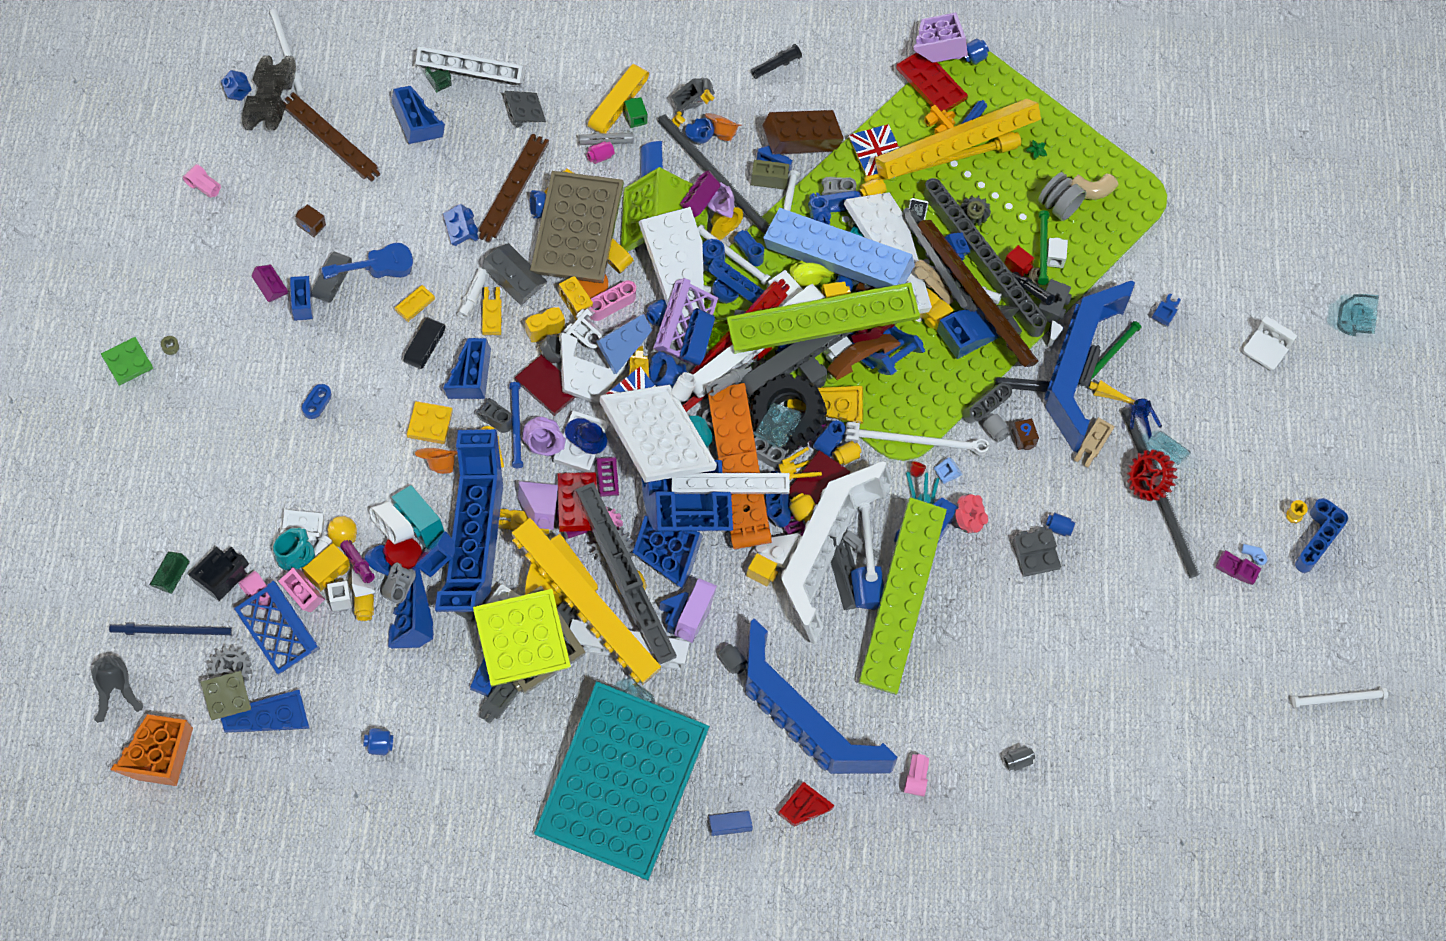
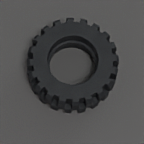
[751,374,827,451]

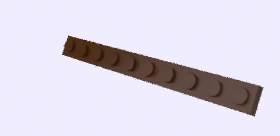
[917,220,1039,367]

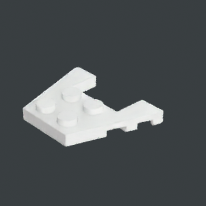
[559,333,629,404]

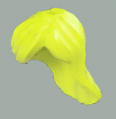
[790,261,834,289]

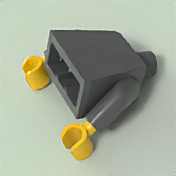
[671,78,715,127]

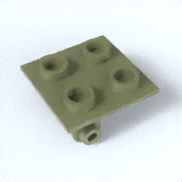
[200,670,251,721]

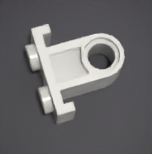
[564,308,605,348]

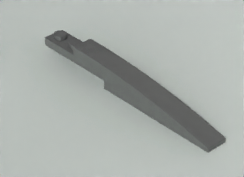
[575,482,677,665]

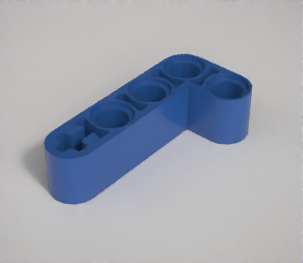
[1295,498,1348,573]

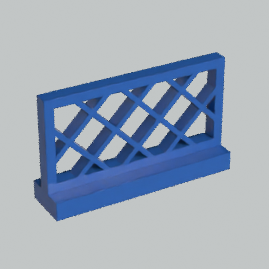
[234,581,320,675]

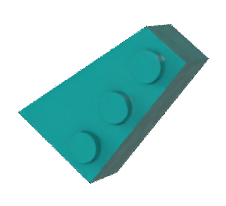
[392,485,444,549]

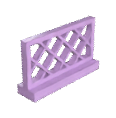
[653,278,718,366]

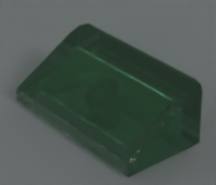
[149,551,190,594]

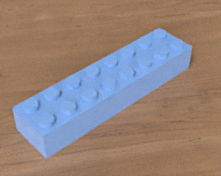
[764,208,915,288]

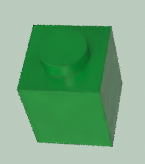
[624,97,648,128]

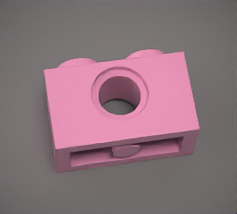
[279,568,325,613]

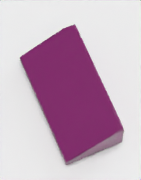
[251,264,289,302]

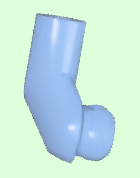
[1241,544,1267,565]

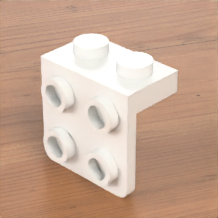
[1243,316,1297,370]

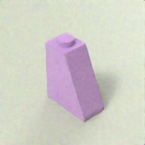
[518,481,558,530]
[674,578,717,643]

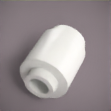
[671,372,696,401]

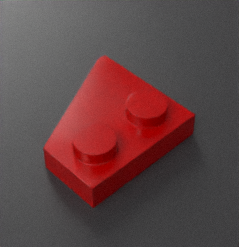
[778,782,835,827]

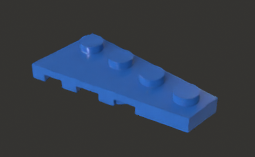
[221,690,310,733]

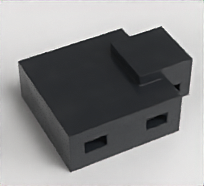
[188,547,249,601]

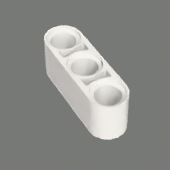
[369,502,414,544]

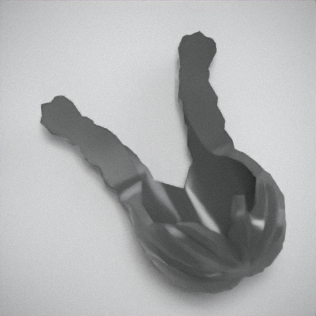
[91,655,143,723]

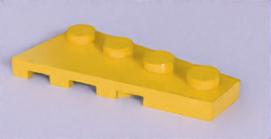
[787,386,863,424]

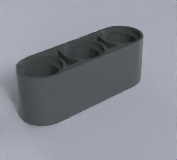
[312,251,352,303]
[962,383,1012,423]

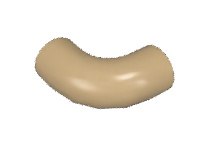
[1071,174,1118,200]

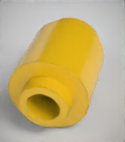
[858,179,887,197]
[832,441,862,466]
[354,594,374,621]

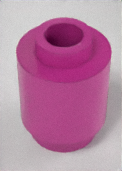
[587,141,615,164]

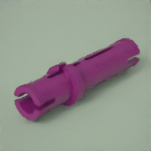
[340,540,375,583]

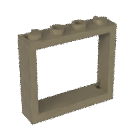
[512,586,586,695]

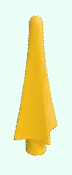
[1088,379,1138,405]

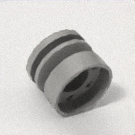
[1038,172,1087,221]

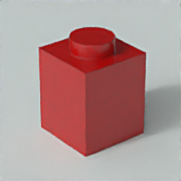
[1004,245,1035,276]

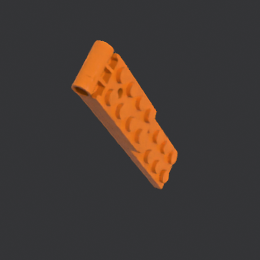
[708,383,772,550]

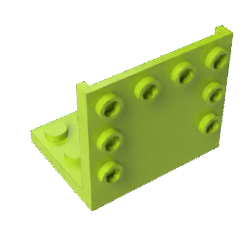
[621,167,708,252]

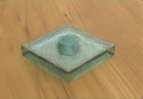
[1147,431,1191,465]

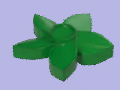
[1026,140,1047,160]

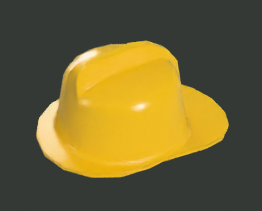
[711,207,743,241]

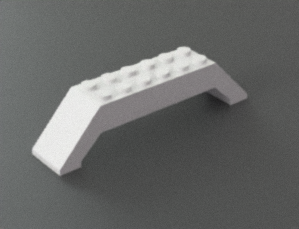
[781,462,892,644]

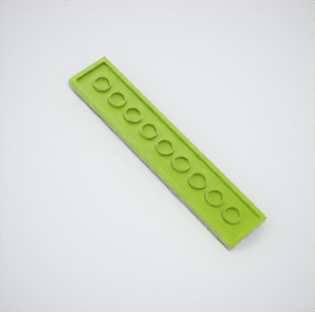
[727,282,920,354]
[858,497,947,695]

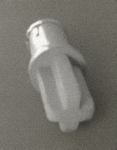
[843,531,879,560]

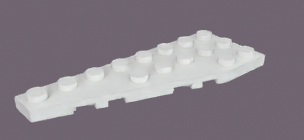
[844,193,932,314]
[639,207,706,363]

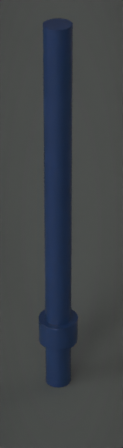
[109,623,232,636]

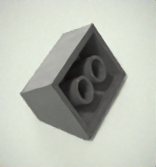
[482,243,548,306]

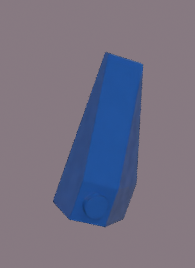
[388,566,434,649]

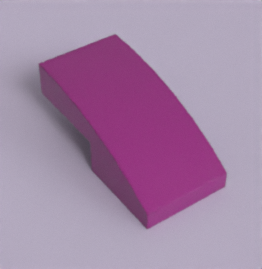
[1215,550,1262,585]

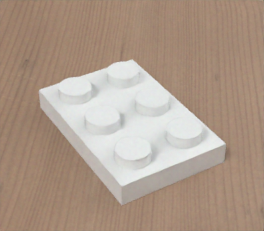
[553,411,609,472]

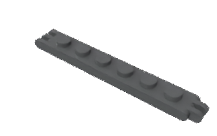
[903,208,977,312]
[479,601,578,724]

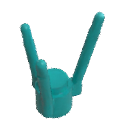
[906,472,939,505]

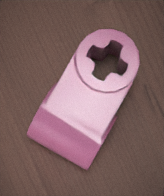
[238,571,271,609]

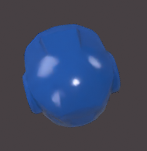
[649,351,687,388]

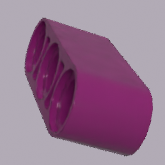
[680,170,721,218]

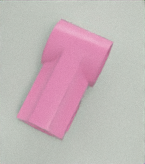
[183,164,221,198]
[904,754,929,797]

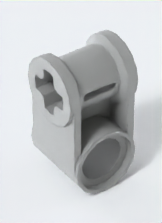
[822,177,856,196]
[382,563,416,603]

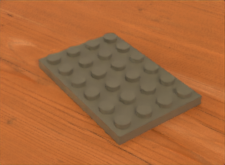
[530,171,624,283]

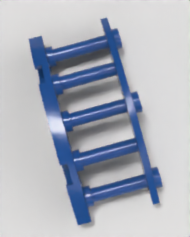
[846,291,925,375]

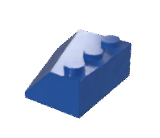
[633,516,703,589]

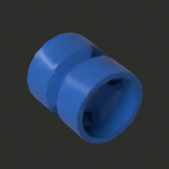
[702,239,725,272]

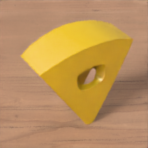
[525,534,598,605]

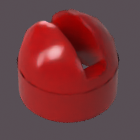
[910,461,926,477]

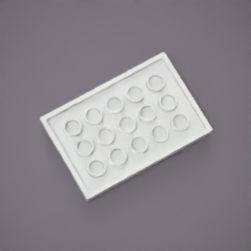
[600,385,717,483]

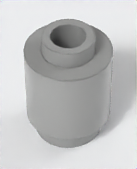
[983,413,1010,442]

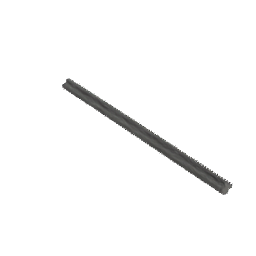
[658,114,770,234]
[1122,407,1200,579]

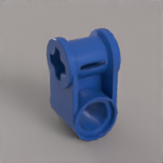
[813,420,845,457]

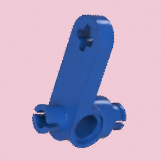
[808,191,862,225]

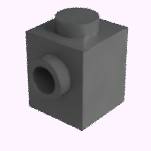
[797,357,827,388]

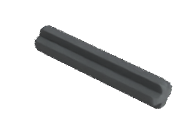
[1079,345,1101,387]

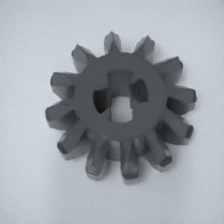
[960,195,991,226]

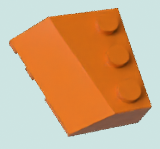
[111,714,193,786]

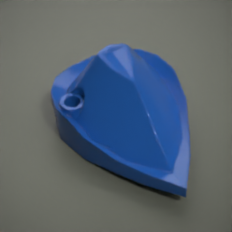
[364,545,398,576]

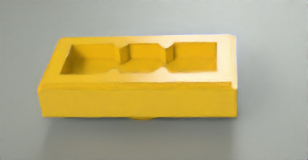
[395,285,435,322]

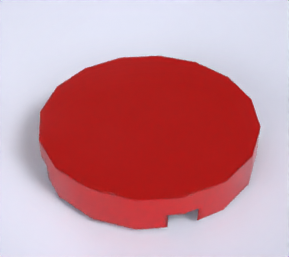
[383,538,422,569]

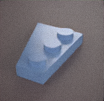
[596,314,652,374]

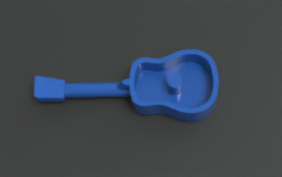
[321,243,413,280]

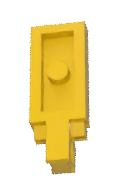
[629,346,649,377]

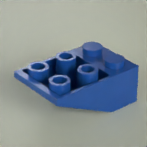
[937,307,1000,359]

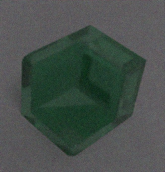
[425,66,452,93]

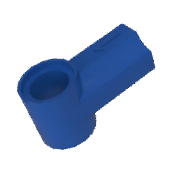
[733,230,764,266]

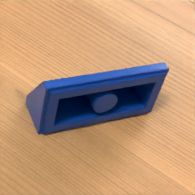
[709,811,753,836]

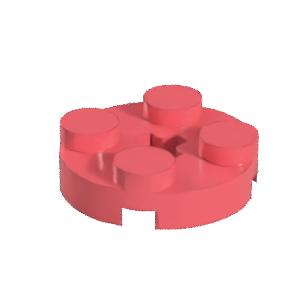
[955,494,988,533]

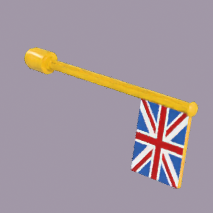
[848,124,1021,183]

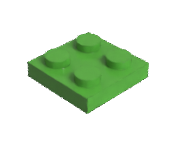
[101,337,153,386]

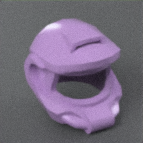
[523,417,566,456]

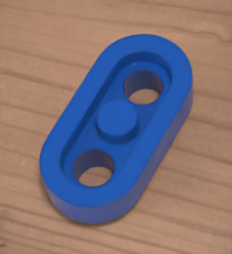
[302,384,332,419]

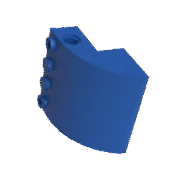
[641,460,733,531]

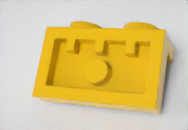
[559,276,593,321]

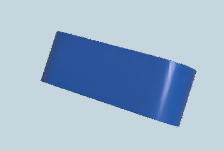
[680,308,715,365]
[766,471,791,528]

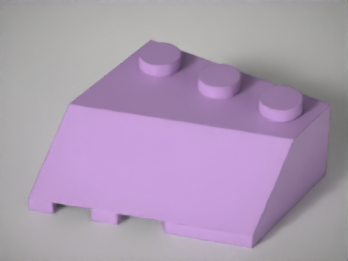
[914,12,968,63]

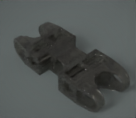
[242,55,296,130]

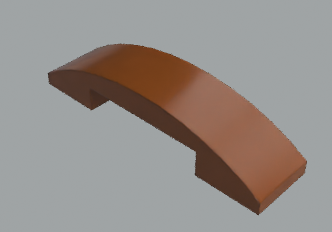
[827,334,901,380]

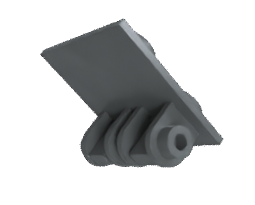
[505,91,546,127]

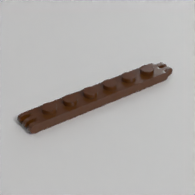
[279,92,380,182]
[479,134,549,243]

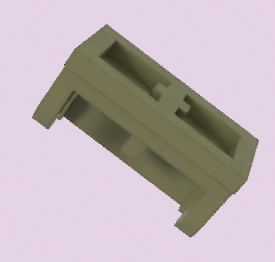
[751,159,789,190]

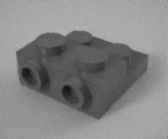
[1012,527,1061,577]

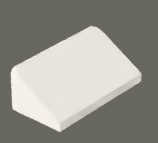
[352,568,375,597]

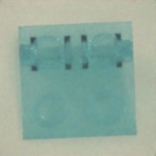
[754,403,801,449]

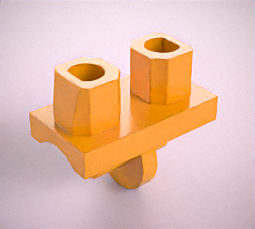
[924,105,956,134]

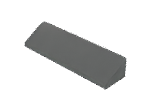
[830,536,856,610]

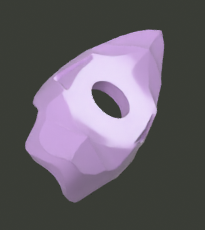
[708,182,735,218]

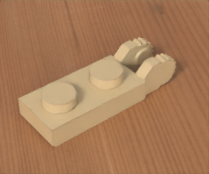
[915,260,954,304]
[1074,417,1115,468]

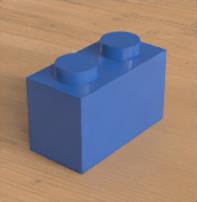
[290,276,313,321]

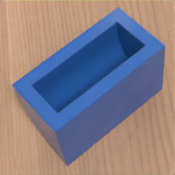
[640,141,663,178]
[415,531,455,578]
[851,566,884,610]

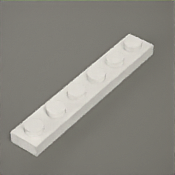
[672,473,789,494]

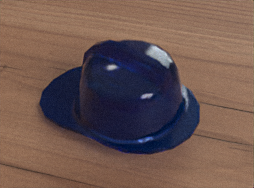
[565,418,607,454]

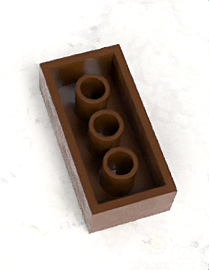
[762,110,844,154]

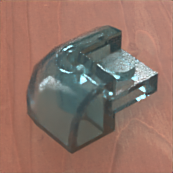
[1337,294,1379,336]

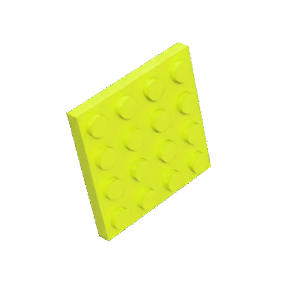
[473,589,571,687]

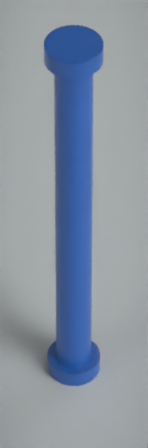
[509,382,523,469]

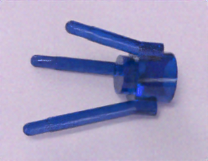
[1130,398,1162,442]

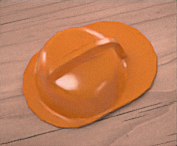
[705,113,742,141]
[415,448,458,474]

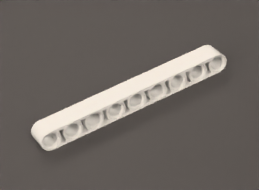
[693,284,825,398]

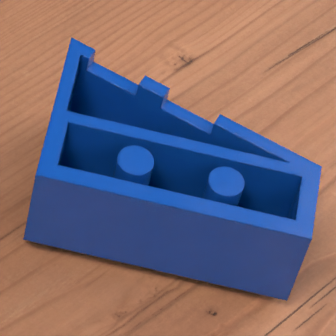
[443,338,491,399]

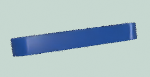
[708,258,764,303]

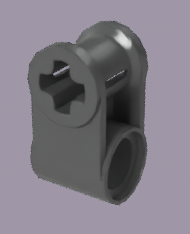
[476,398,512,433]

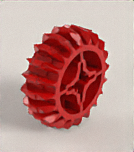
[1126,449,1178,501]

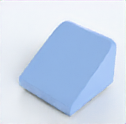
[934,457,962,484]

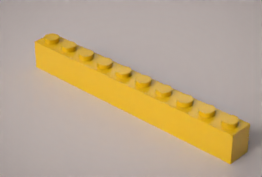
[875,99,1041,179]
[512,518,661,686]

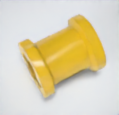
[1286,500,1308,523]

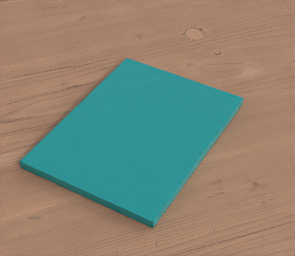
[534,681,710,881]

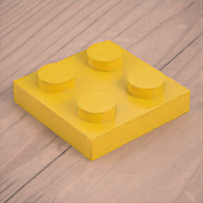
[407,401,453,444]

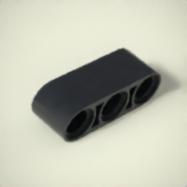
[403,317,446,369]

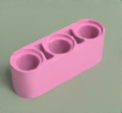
[588,280,636,321]

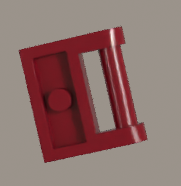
[852,323,897,343]

